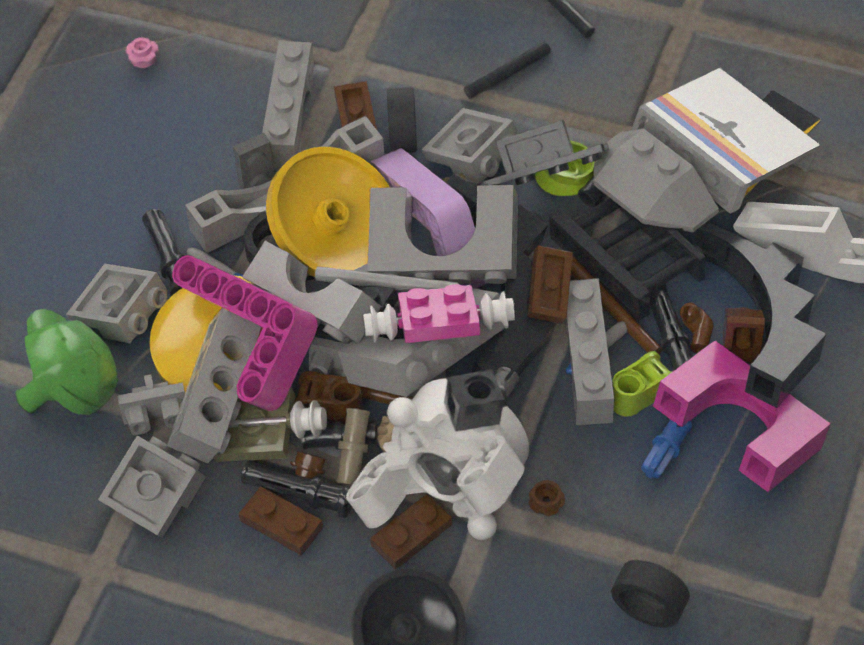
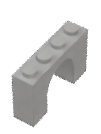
[368,185,518,285]
[338,288,509,397]

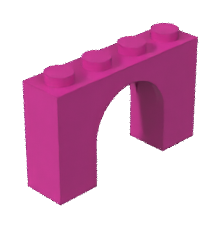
[653,341,830,492]

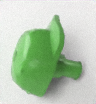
[15,309,118,415]

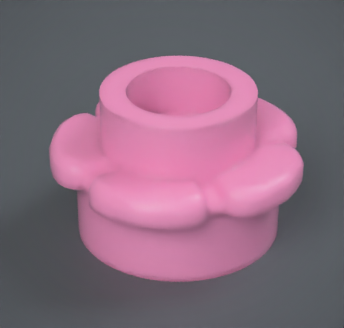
[126,38,158,68]

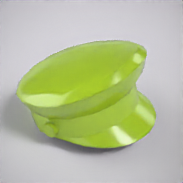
[535,141,594,196]

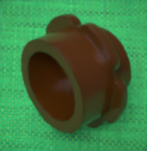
[290,451,326,479]
[528,480,565,516]

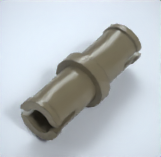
[336,408,370,485]

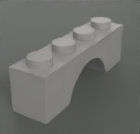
[262,41,314,170]
[242,241,381,343]
[564,279,614,425]

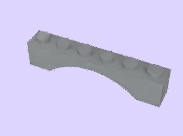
[185,116,384,253]

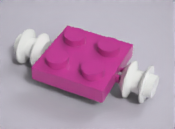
[363,284,515,343]

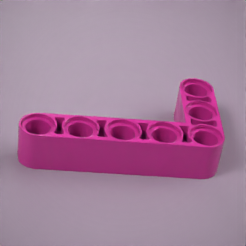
[172,255,317,411]

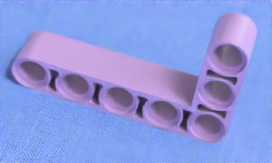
[370,148,487,289]

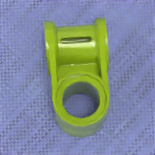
[612,351,672,417]

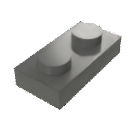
[233,133,275,189]

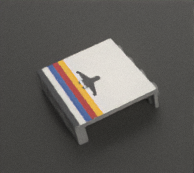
[632,68,820,214]

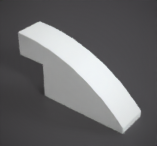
[733,202,864,284]

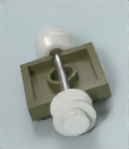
[202,387,327,462]

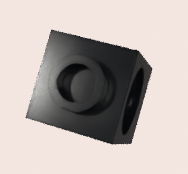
[444,370,507,432]

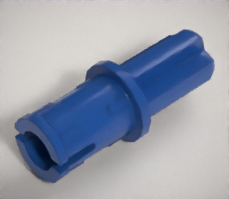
[641,419,692,479]

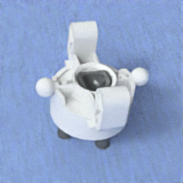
[346,367,529,541]

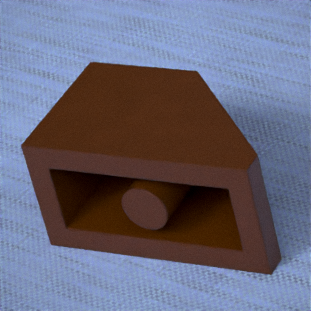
[723,307,765,365]

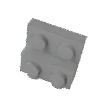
[422,108,518,183]
[66,264,169,343]
[98,435,206,538]

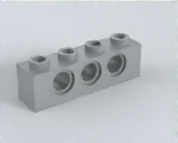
[167,308,261,464]

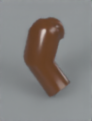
[680,302,714,354]

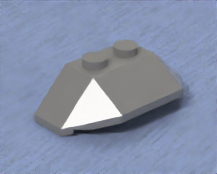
[594,128,719,232]

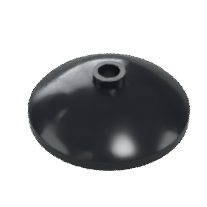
[351,568,466,645]

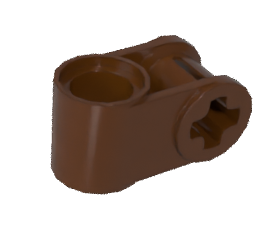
[294,371,364,424]

